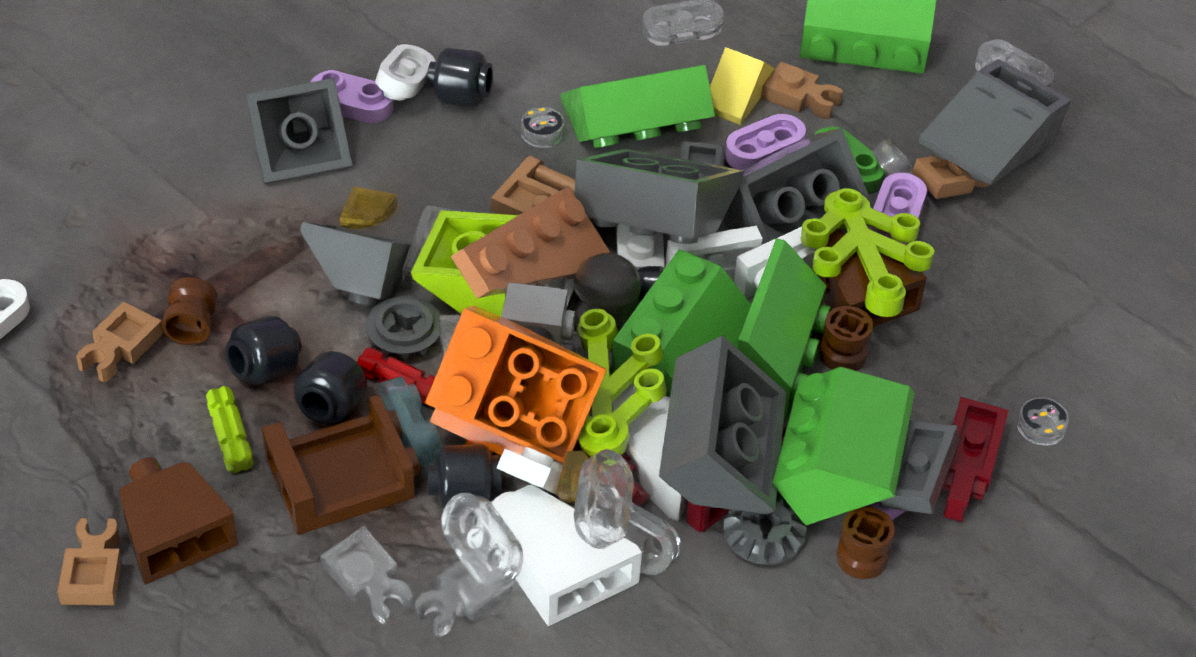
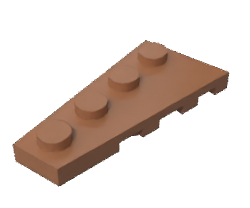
[451,186,618,299]

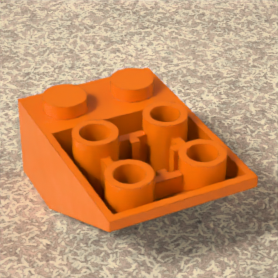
[425,305,607,465]

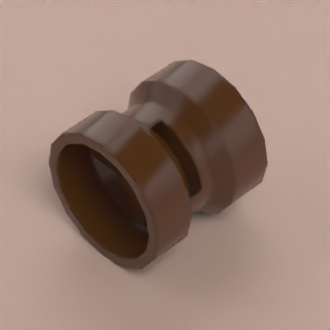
[162,277,218,345]
[819,306,873,371]
[836,506,895,579]

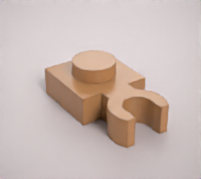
[761,62,843,119]
[912,156,989,199]
[76,301,164,383]
[57,518,122,605]

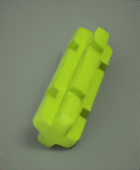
[206,386,253,473]

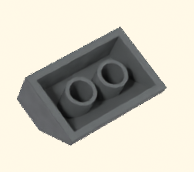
[723,128,874,245]
[574,149,744,244]
[659,335,786,514]

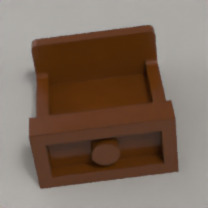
[262,394,420,535]

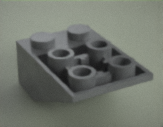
[917,59,1072,185]

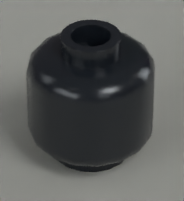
[427,48,493,107]
[225,316,302,386]
[293,351,368,425]
[427,443,502,512]

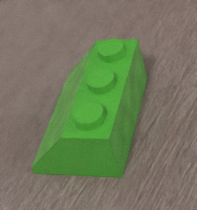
[799,0,936,74]
[560,65,715,148]
[737,238,831,420]
[611,249,751,397]
[772,367,915,526]

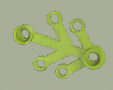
[800,188,934,317]
[577,309,667,462]

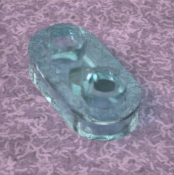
[380,376,440,465]

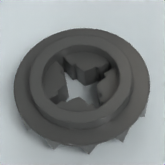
[366,296,443,361]
[723,499,807,565]

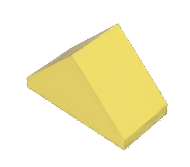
[710,47,775,125]

